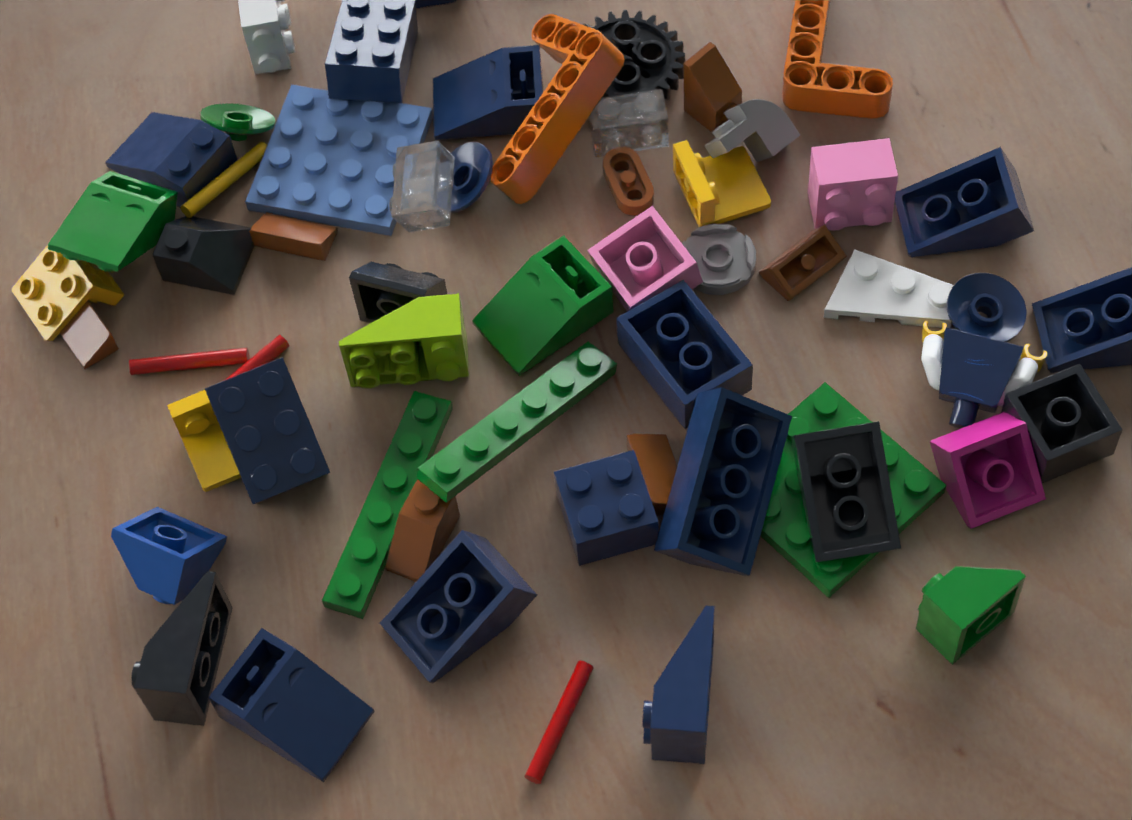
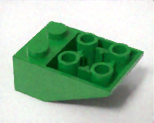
[47,171,178,272]
[472,235,614,376]

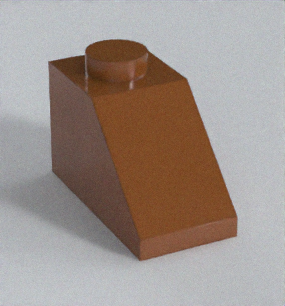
[683,42,742,132]
[386,479,460,582]

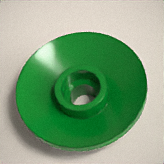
[200,103,275,141]

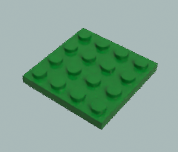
[761,382,946,598]

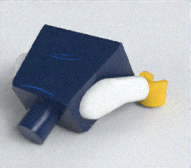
[921,321,1048,429]

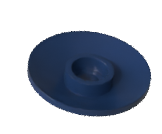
[433,142,493,213]
[947,273,1027,342]

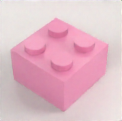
[808,138,898,231]
[587,206,703,312]

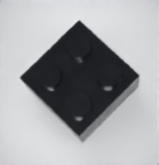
[1001,364,1123,483]

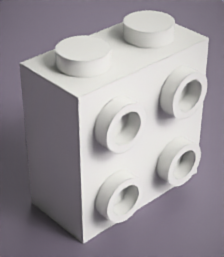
[238,0,295,75]

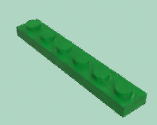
[417,341,617,503]
[322,391,453,619]

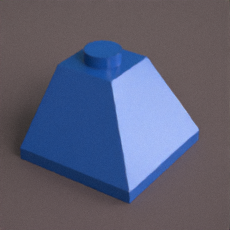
[111,507,227,605]

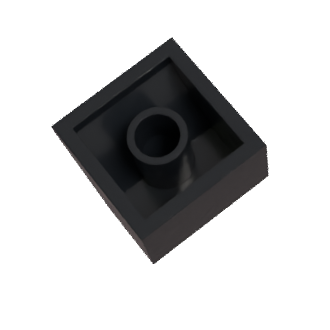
[349,261,447,323]

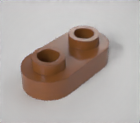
[603,147,654,216]

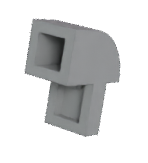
[705,99,800,162]

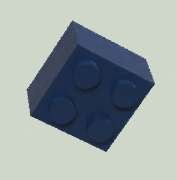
[554,450,659,566]

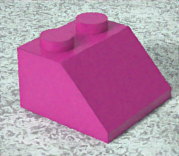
[930,412,1046,529]

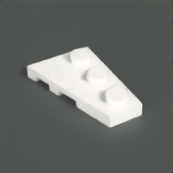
[824,250,954,328]

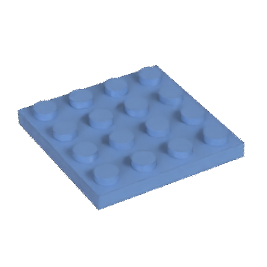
[245,84,433,236]

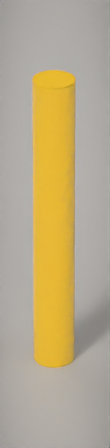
[180,141,267,218]

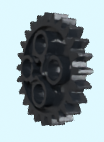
[583,10,685,115]

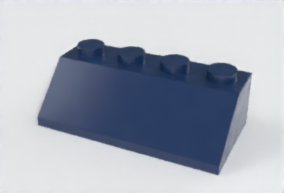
[654,387,792,576]

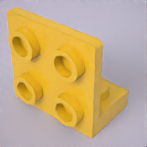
[673,140,771,227]
[12,245,124,341]
[167,390,241,492]

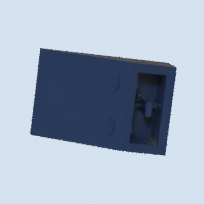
[433,45,544,140]
[208,628,375,783]

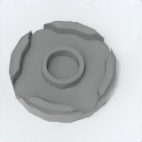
[682,223,756,295]

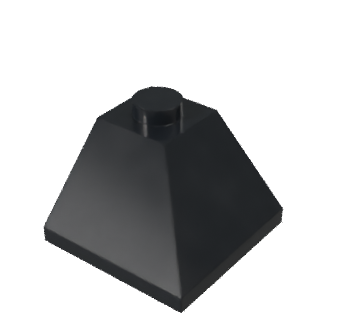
[152,216,254,295]

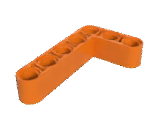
[782,0,893,119]
[490,14,624,204]

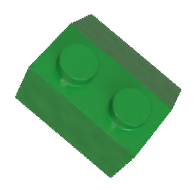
[915,566,1026,665]

